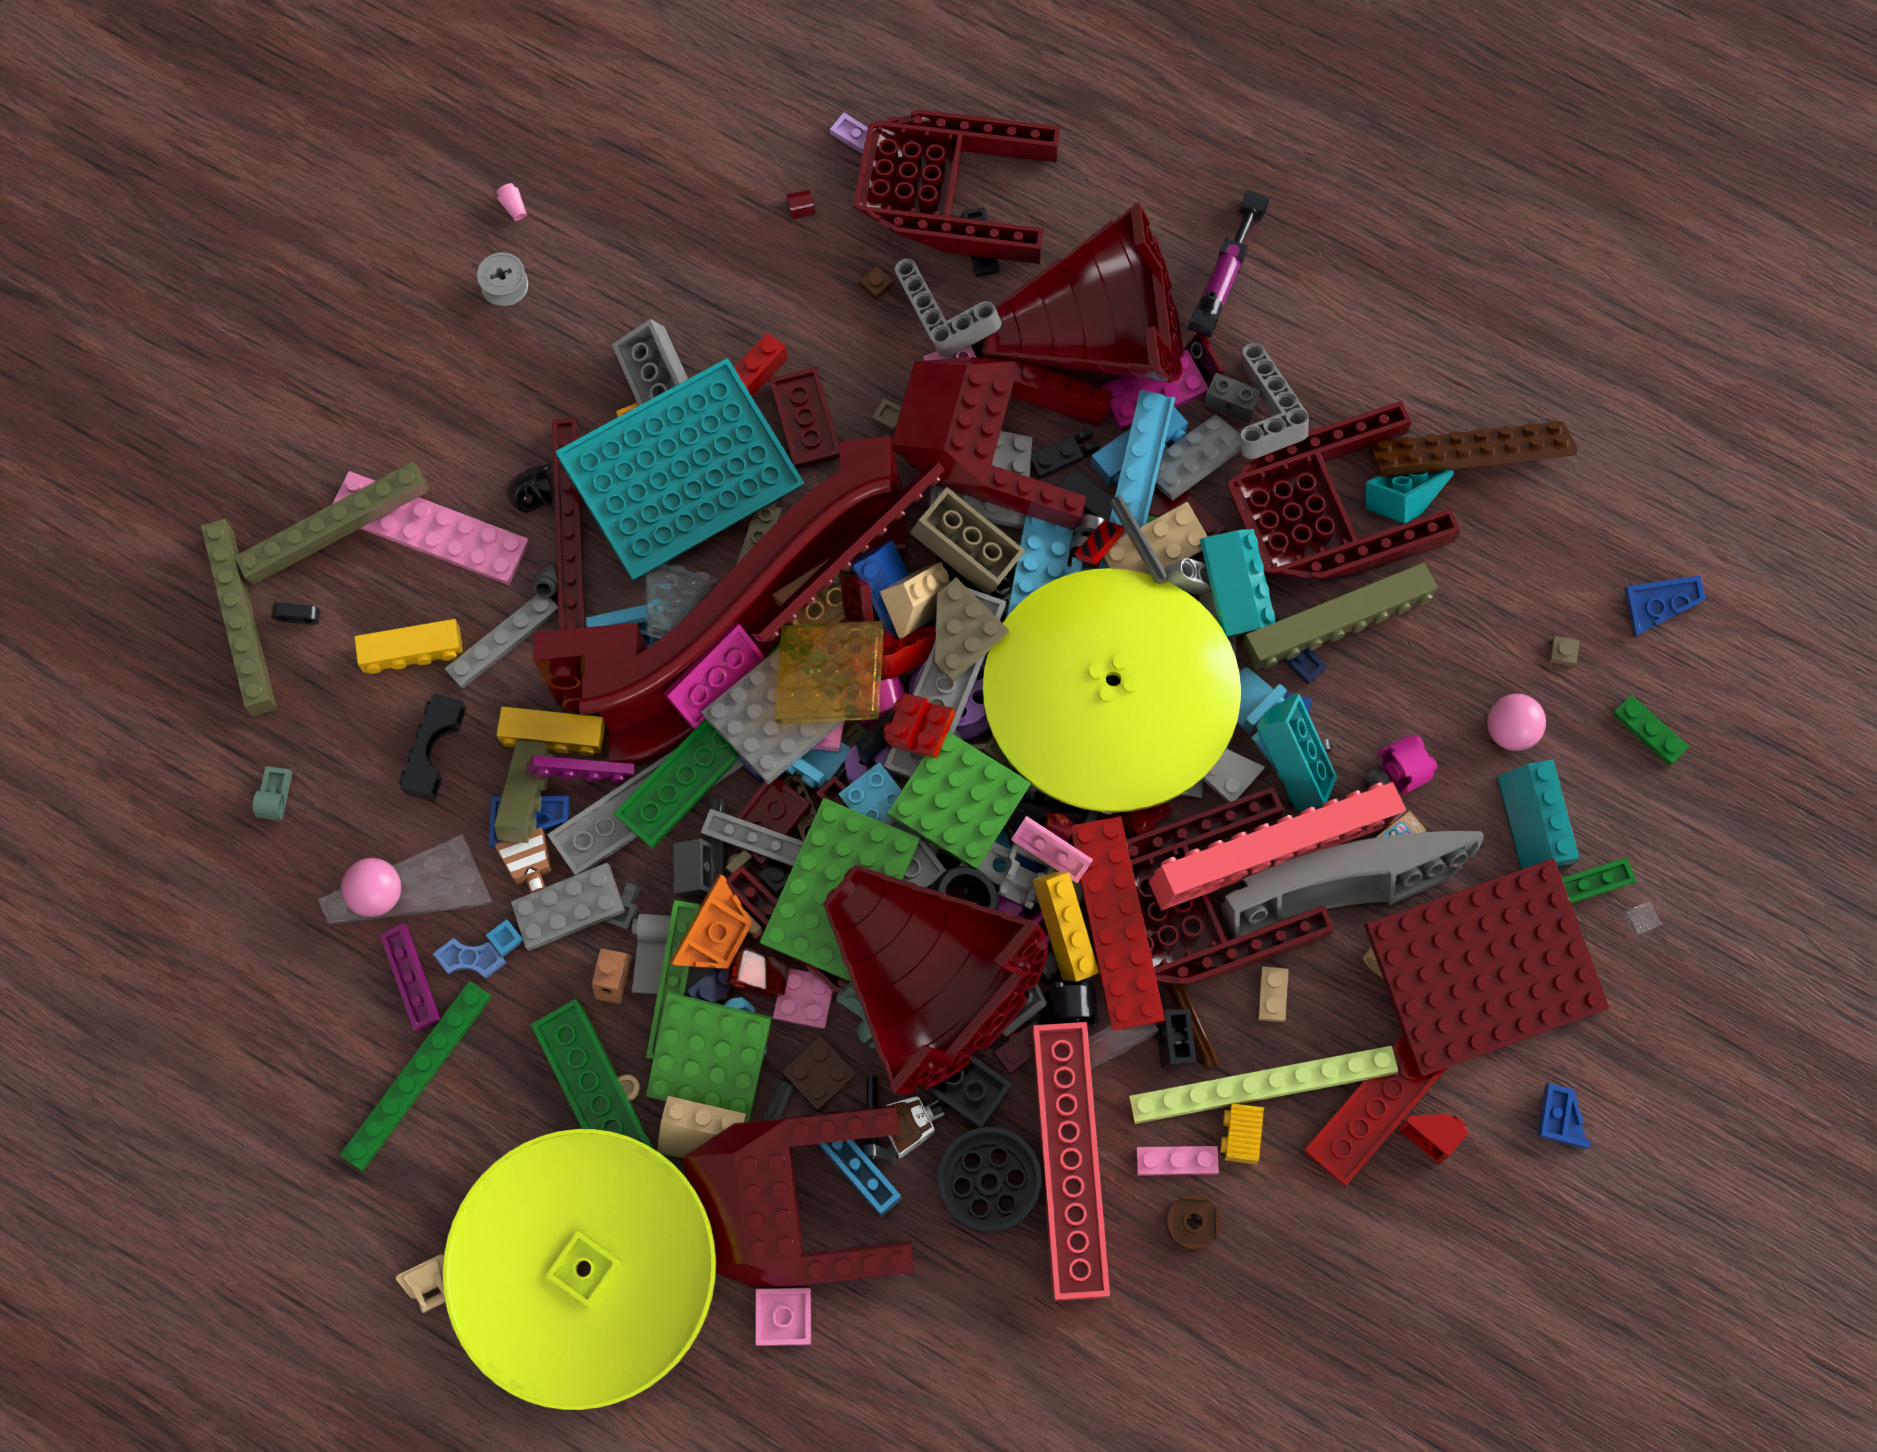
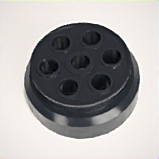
[938,1127,1041,1234]

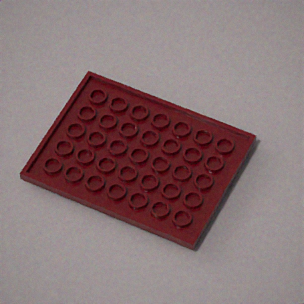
[1364,858,1609,1077]

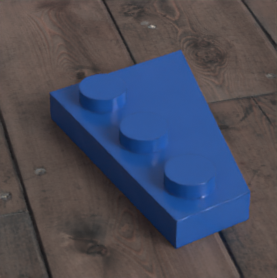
[1624,575,1706,637]
[489,796,570,849]

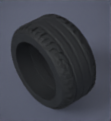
[929,866,999,910]

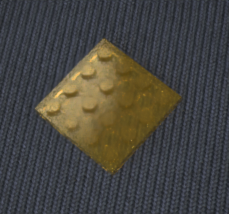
[775,621,884,723]

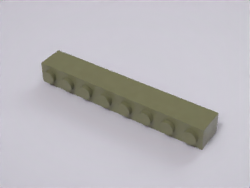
[234,462,431,585]
[201,519,277,716]
[1242,563,1438,670]

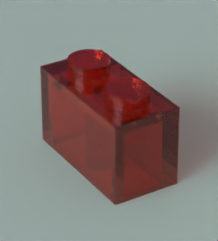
[726,948,790,999]

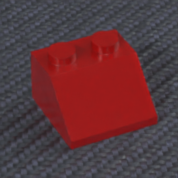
[1398,1114,1469,1164]

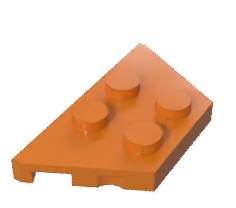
[669,875,753,969]

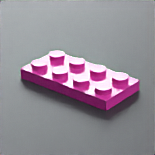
[1100,350,1209,431]
[663,622,766,729]

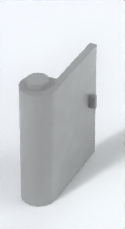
[632,914,727,1000]

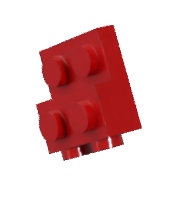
[883,693,956,759]

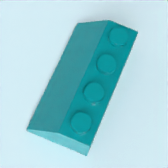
[1200,529,1276,637]
[1257,693,1337,811]
[1497,759,1579,869]

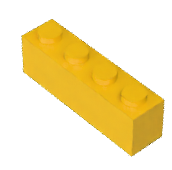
[355,619,463,674]
[497,707,606,756]
[1032,871,1099,982]

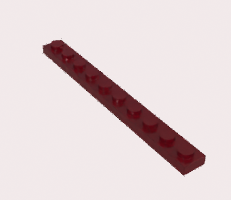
[552,418,585,630]
[751,462,945,642]

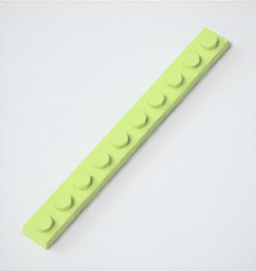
[1129,1046,1398,1124]

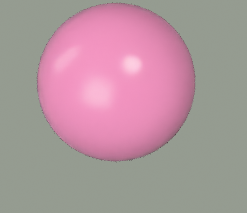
[1487,693,1546,751]
[341,858,401,917]

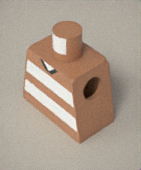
[495,827,552,893]

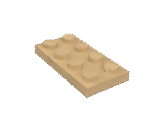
[1103,502,1208,575]

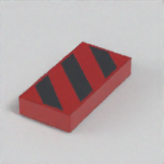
[1074,520,1125,565]

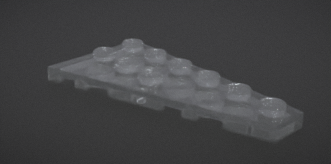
[645,564,717,639]
[318,834,494,925]

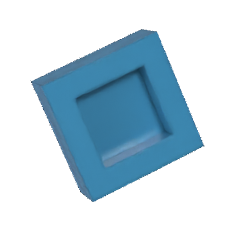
[486,919,524,957]

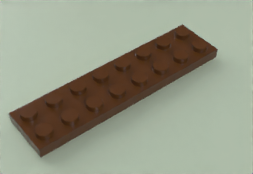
[1369,421,1577,477]

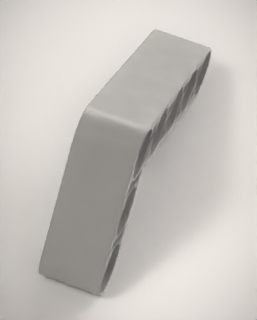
[895,258,1002,357]
[1241,343,1309,459]
[1164,558,1237,661]

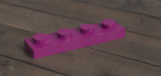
[526,756,634,784]
[380,924,441,1031]

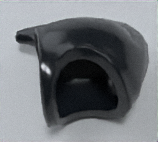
[507,464,552,513]

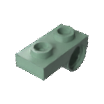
[253,766,293,821]

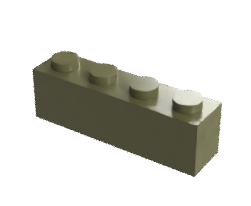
[494,740,553,843]

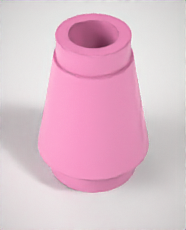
[496,183,527,221]

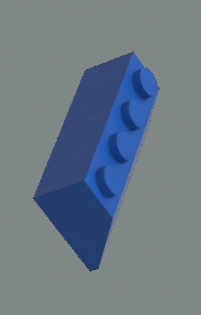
[849,540,935,639]

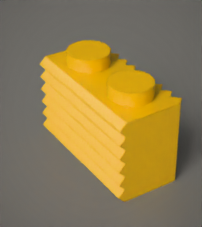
[1220,1104,1264,1164]

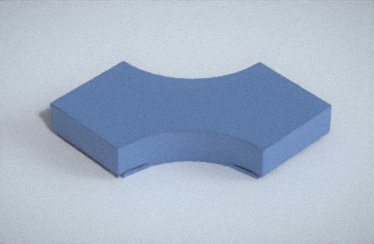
[433,938,507,979]

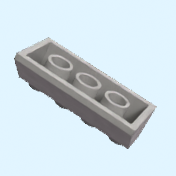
[611,319,688,406]

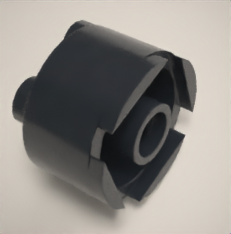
[1043,981,1099,1028]

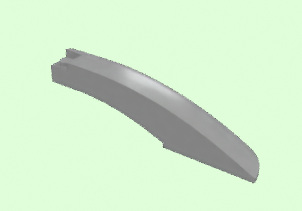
[1220,831,1484,939]

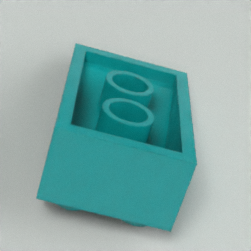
[1366,469,1454,524]

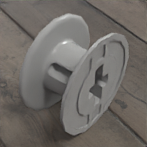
[477,252,529,307]

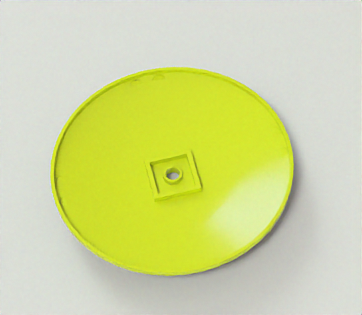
[983,568,1241,812]
[443,1129,716,1410]

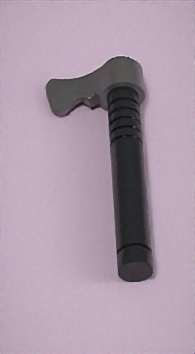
[864,1076,896,1161]

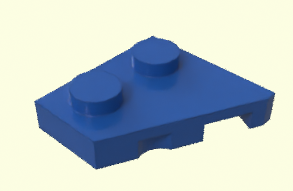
[1537,1083,1590,1149]

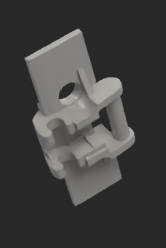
[959,842,1083,909]

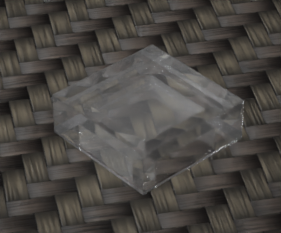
[1624,901,1662,937]

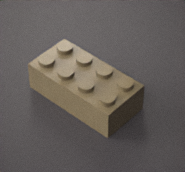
[910,487,1026,595]

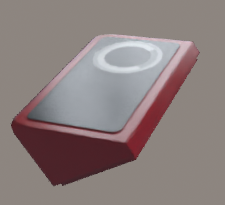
[1185,333,1224,387]

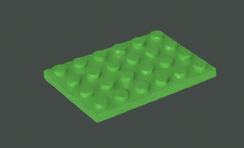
[760,798,920,982]

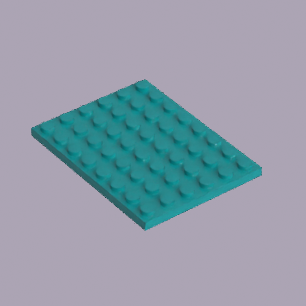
[555,358,805,582]

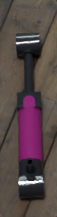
[1187,189,1270,338]

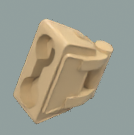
[396,1254,446,1313]

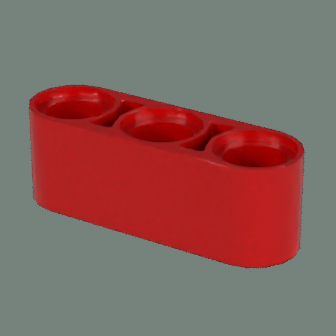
[875,626,936,678]

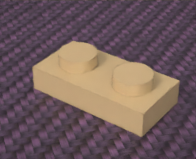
[1258,966,1288,1023]

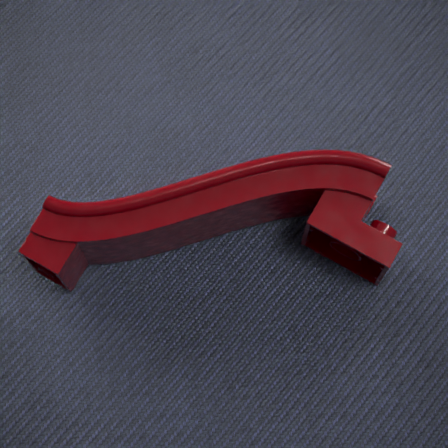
[533,436,908,765]

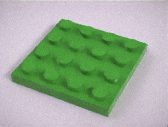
[887,732,1031,869]
[646,992,772,1121]

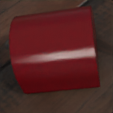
[786,189,815,219]

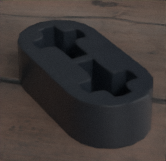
[271,603,321,625]

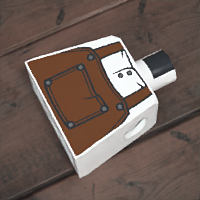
[885,1096,945,1159]

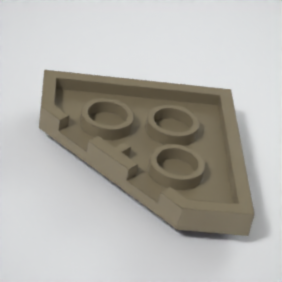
[935,578,1009,683]

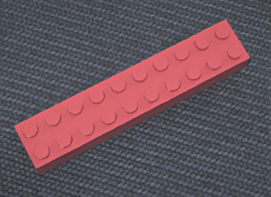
[1149,782,1406,911]
[1032,1022,1110,1302]

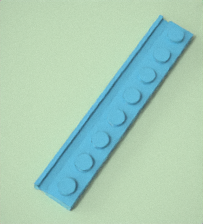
[1098,390,1175,569]

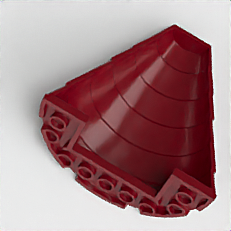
[982,202,1184,383]
[823,865,1048,1094]

